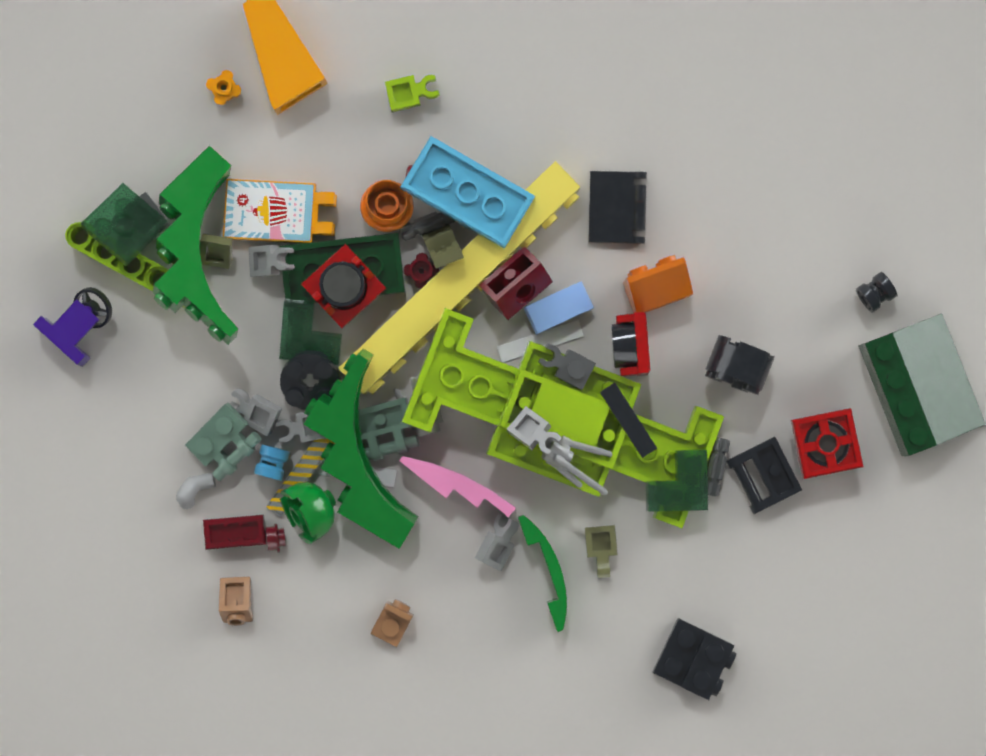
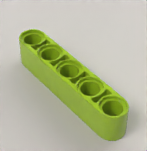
[65,222,186,308]

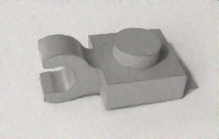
[475,513,519,571]

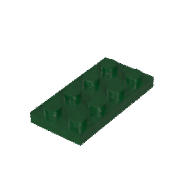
[279,233,405,306]

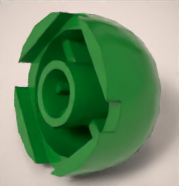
[280,482,336,544]

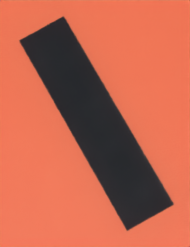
[600,382,657,458]

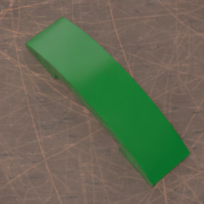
[518,515,567,632]

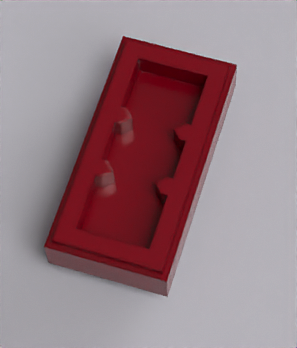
[203,514,266,550]

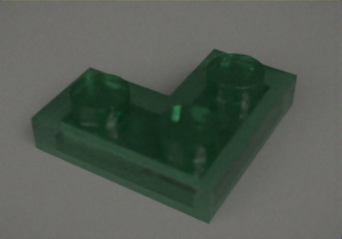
[279,299,342,366]
[646,449,708,512]

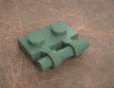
[359,397,420,461]
[185,403,262,481]

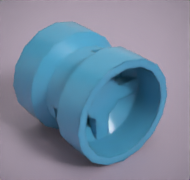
[254,444,290,481]

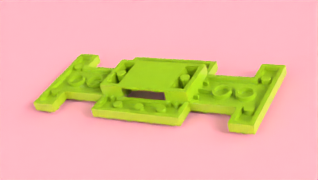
[401,308,724,529]

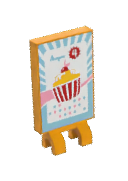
[223,179,337,243]

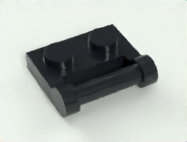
[726,437,802,514]

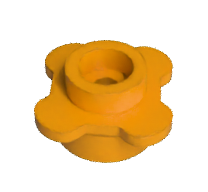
[206,70,241,105]

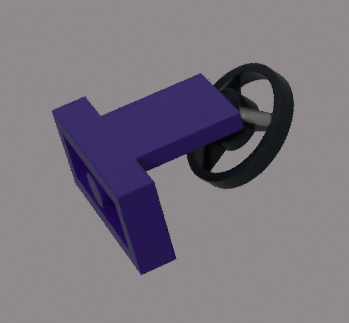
[33,287,112,367]

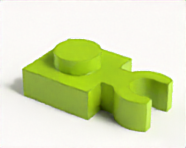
[385,75,440,112]

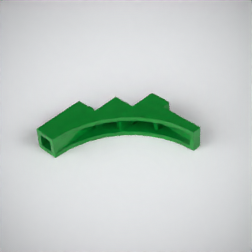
[153,146,238,345]
[303,349,419,549]

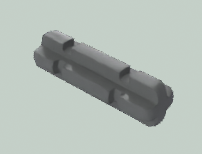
[399,212,456,241]
[703,437,730,496]

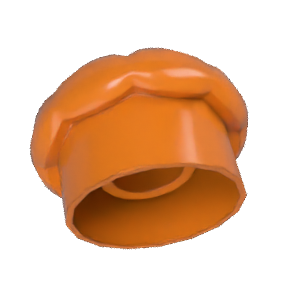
[360,180,414,232]

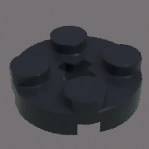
[280,350,341,410]

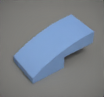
[524,281,594,335]

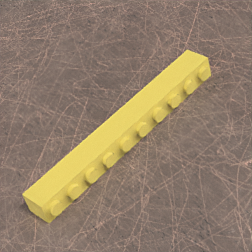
[338,161,580,395]

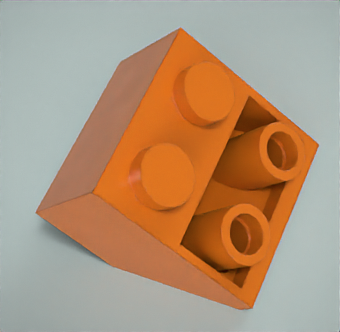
[623,255,693,313]

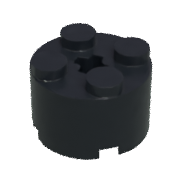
[705,335,775,395]

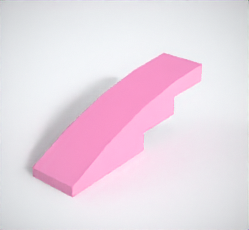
[399,456,516,517]

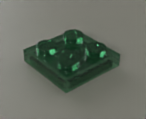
[81,183,168,266]

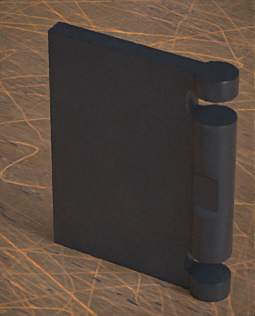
[588,171,647,244]

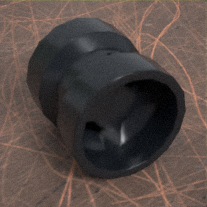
[856,272,898,313]

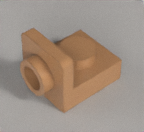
[219,577,253,626]
[370,599,414,647]

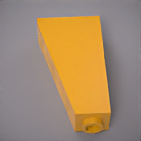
[243,0,327,115]

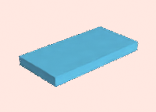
[400,136,535,249]

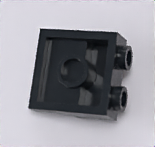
[652,618,737,700]

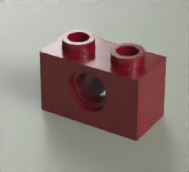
[479,246,553,320]

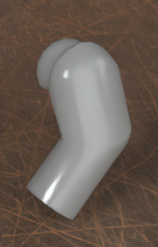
[176,473,216,509]

